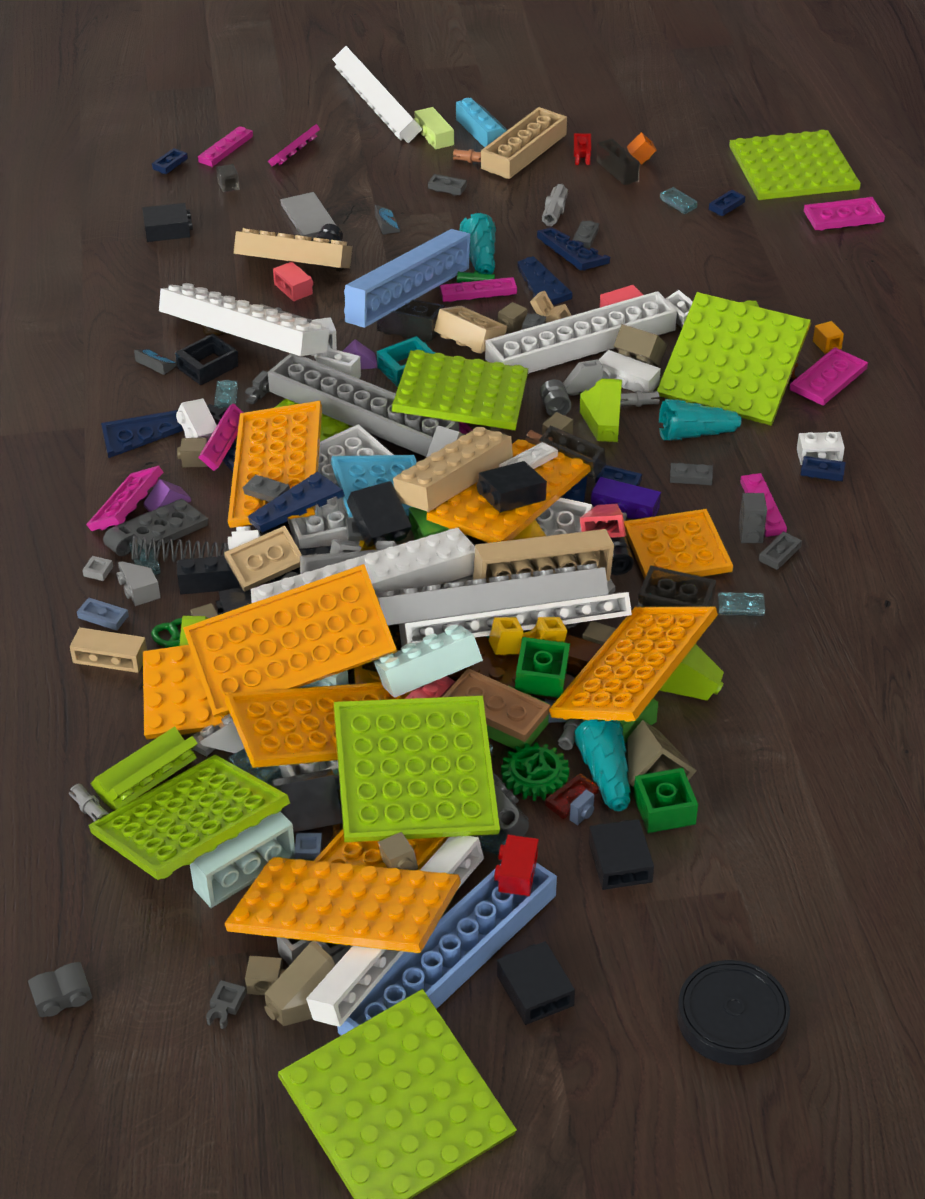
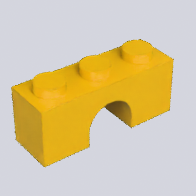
[488,617,567,655]

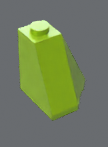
[580,378,622,442]
[660,644,724,701]

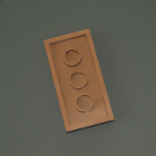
[443,668,551,742]

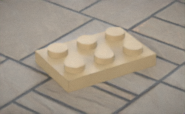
[224,526,302,592]

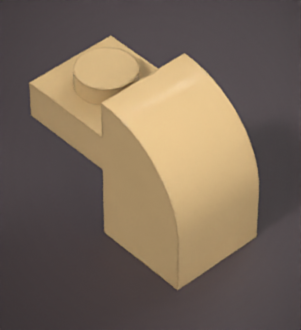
[530,291,572,323]

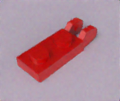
[574,133,591,165]

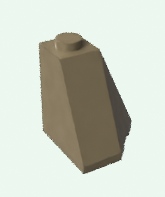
[627,720,697,787]
[264,941,336,1026]

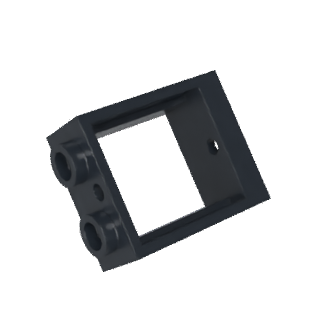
[175,334,238,385]

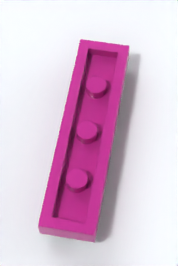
[268,124,320,167]
[198,126,253,167]
[440,277,517,302]
[198,403,244,471]
[740,473,787,537]

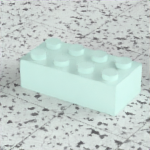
[374,625,483,698]
[190,811,295,908]

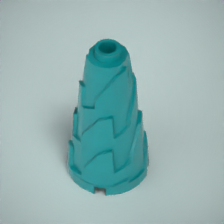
[459,213,496,274]
[659,399,741,441]
[573,719,631,811]

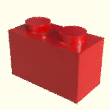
[494,835,539,896]

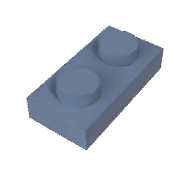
[77,598,129,630]

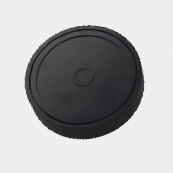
[677,960,790,1065]

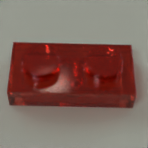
[546,773,598,819]

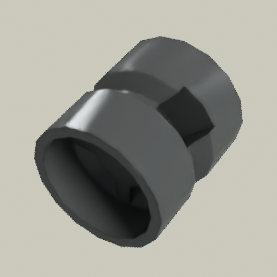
[540,379,571,416]

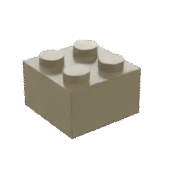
[614,324,667,367]

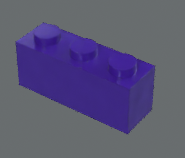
[591,477,661,519]

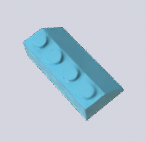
[456,98,507,148]

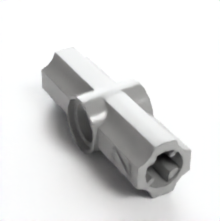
[542,184,568,226]

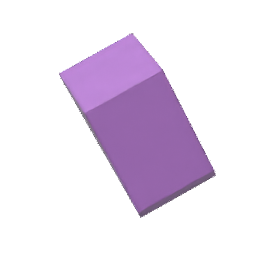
[342,339,377,369]
[144,479,191,512]

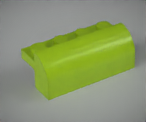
[90,727,198,811]

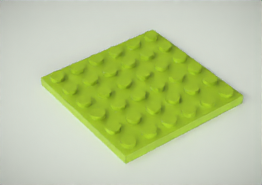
[729,130,861,200]
[657,292,811,426]
[392,350,529,431]
[333,696,500,842]
[88,755,290,880]
[278,989,517,1199]

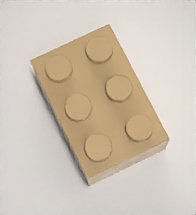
[434,306,508,353]

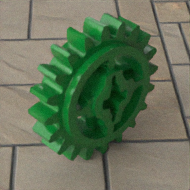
[501,742,569,801]

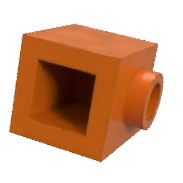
[626,132,657,165]

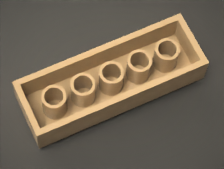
[481,107,567,179]
[234,228,353,269]
[393,427,513,512]
[473,529,614,583]

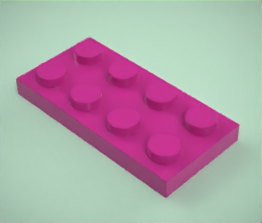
[804,197,885,231]
[790,347,868,406]
[86,466,163,531]

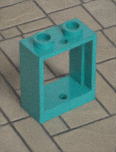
[376,336,436,387]

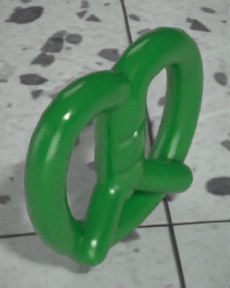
[151,618,182,648]

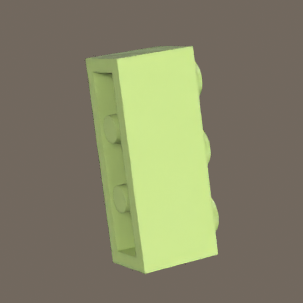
[413,107,454,149]

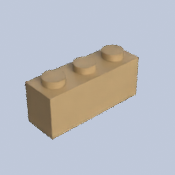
[70,627,147,673]

